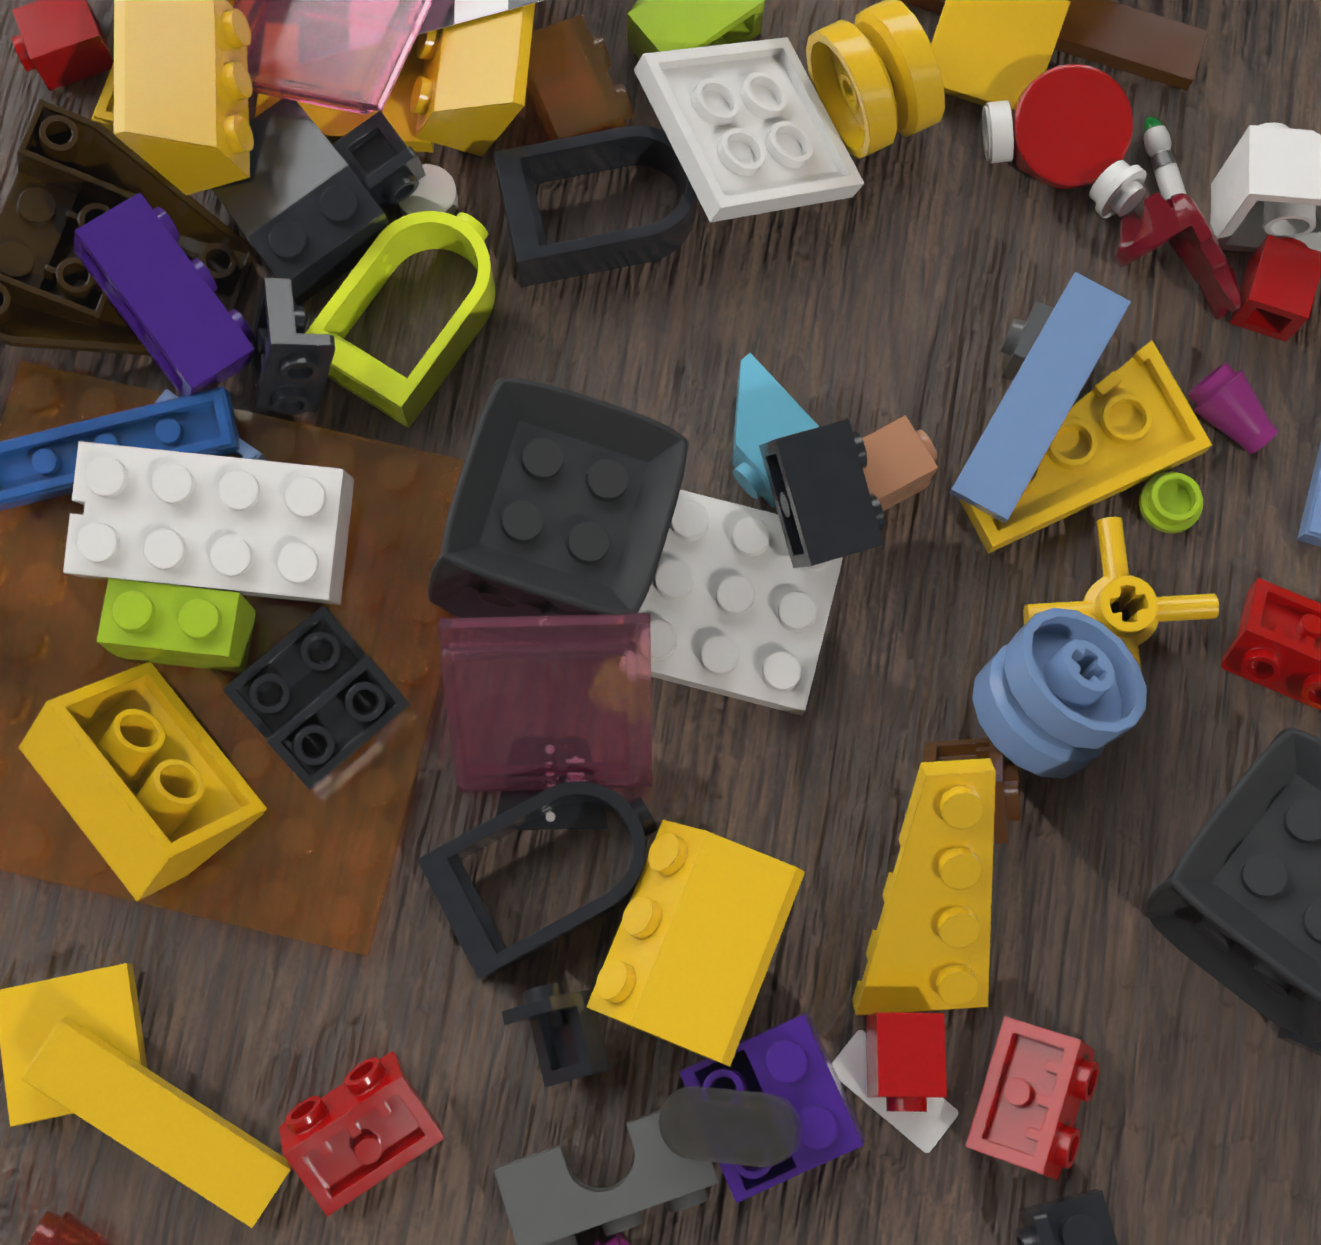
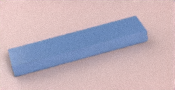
[949,272,1131,523]

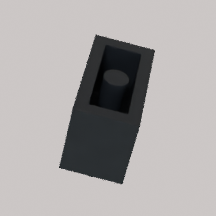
[759,419,885,568]

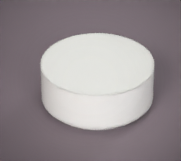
[982,100,1014,164]
[398,164,458,216]

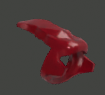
[1114,192,1241,320]

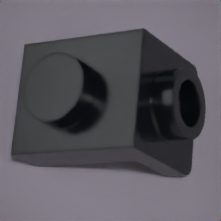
[332,111,426,208]
[501,982,611,1087]

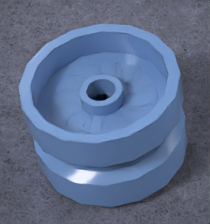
[972,608,1147,779]

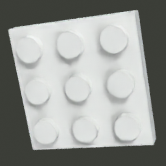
[634,37,864,222]
[619,490,843,716]

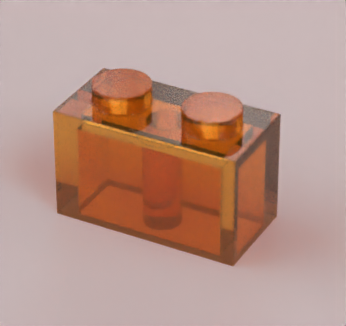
[527,14,633,141]

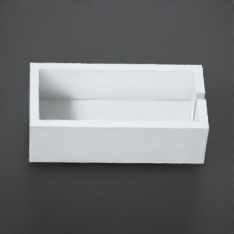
[63,441,354,605]

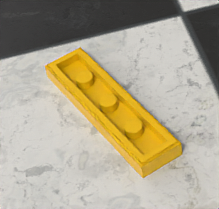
[20,1016,292,1228]

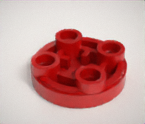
[1012,64,1133,189]

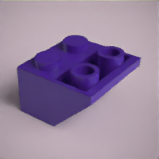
[679,1011,865,1203]

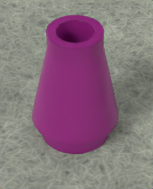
[1187,362,1279,455]

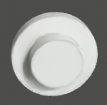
[1089,160,1146,218]

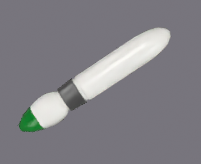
[1144,116,1187,201]

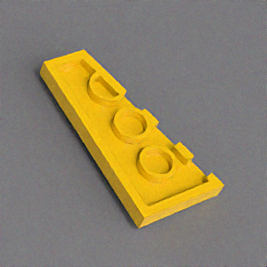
[959,340,1212,553]
[852,758,996,1015]

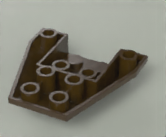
[0,98,256,356]

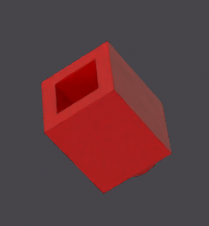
[11,0,114,91]
[1229,235,1321,342]
[866,1012,947,1112]

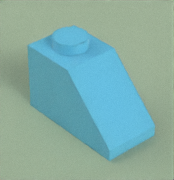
[732,353,819,508]

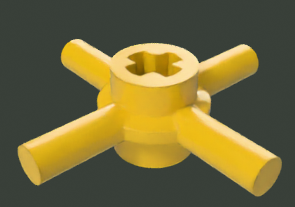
[1023,517,1219,673]

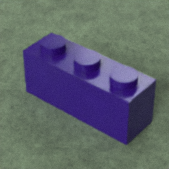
[74,193,255,397]

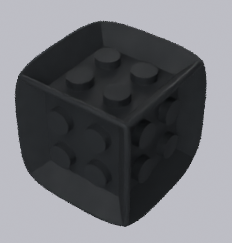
[428,378,689,659]
[1143,727,1321,1042]

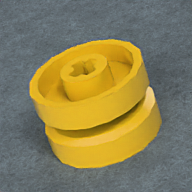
[806,0,945,159]

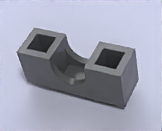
[494,1100,718,1245]

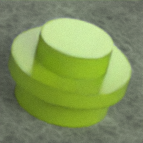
[1139,472,1203,534]

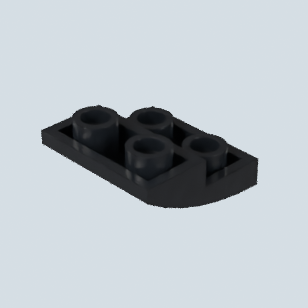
[222,605,410,790]

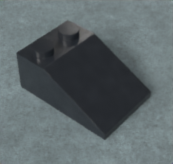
[212,93,390,305]

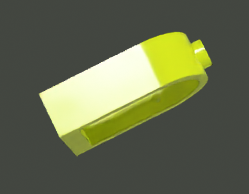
[305,211,495,428]

